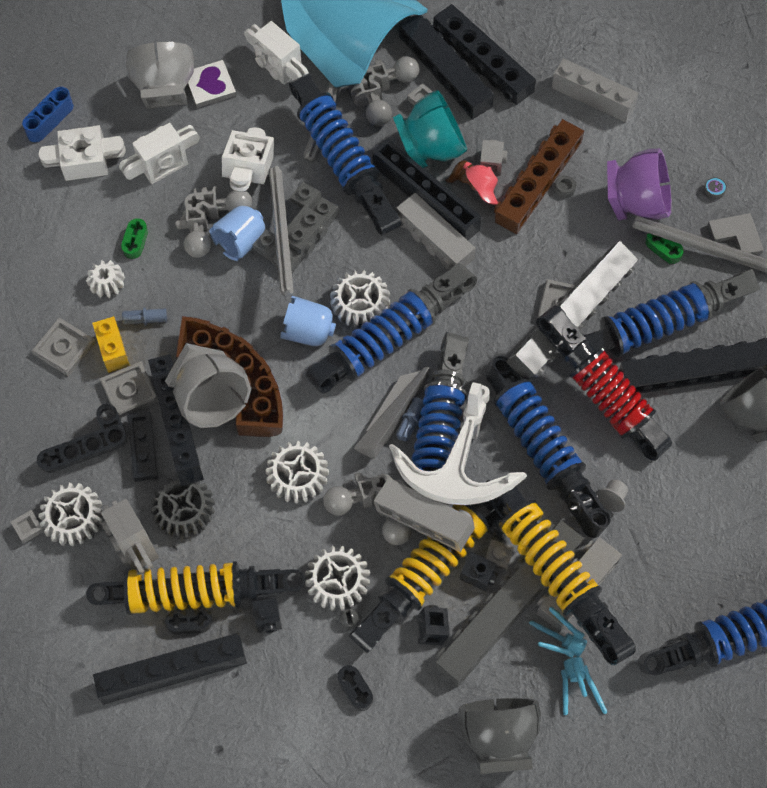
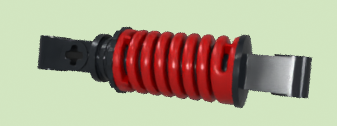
[536,306,672,461]

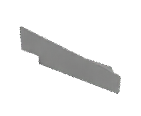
[354,367,430,460]

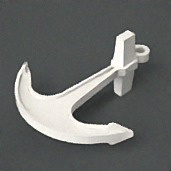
[389,383,527,505]

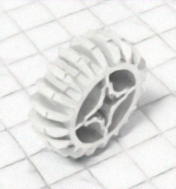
[330,270,390,329]
[265,441,329,504]
[39,482,103,546]
[305,546,370,611]

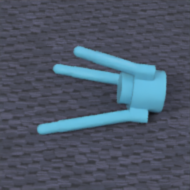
[529,607,587,658]
[561,657,607,715]

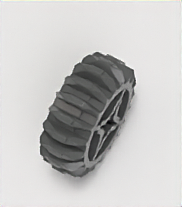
[151,476,215,538]

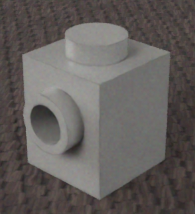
[480,140,507,175]

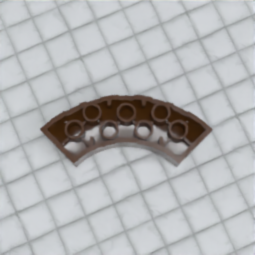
[176,316,283,437]

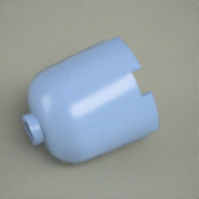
[209,205,266,261]
[280,296,336,346]

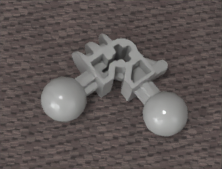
[348,56,419,126]
[175,186,252,258]
[323,472,412,545]

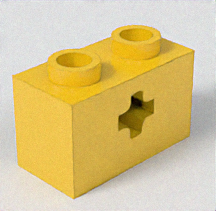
[92,316,130,373]

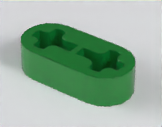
[121,218,148,259]
[645,233,684,264]

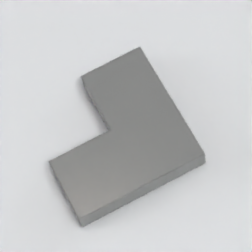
[707,213,764,255]

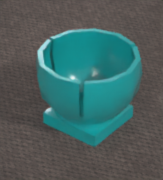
[393,90,467,168]

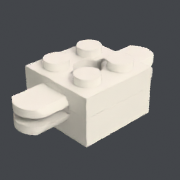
[244,21,309,85]
[119,123,200,184]
[39,125,126,181]
[222,127,274,191]

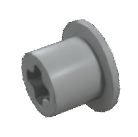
[597,480,628,512]

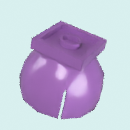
[607,148,672,221]

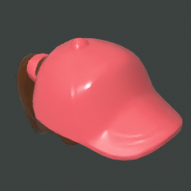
[445,160,498,205]

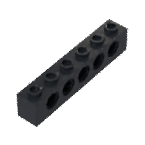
[433,4,536,106]
[148,354,204,486]

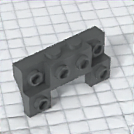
[252,182,339,273]

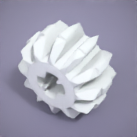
[86,260,125,298]

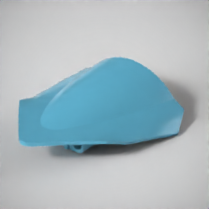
[281,0,428,88]

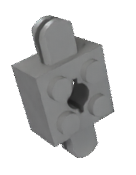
[100,499,159,574]

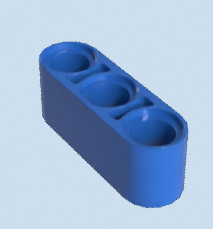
[22,87,74,142]

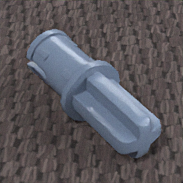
[122,308,167,325]
[396,397,424,441]

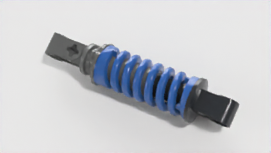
[306,263,477,394]
[583,269,760,357]
[405,332,469,490]

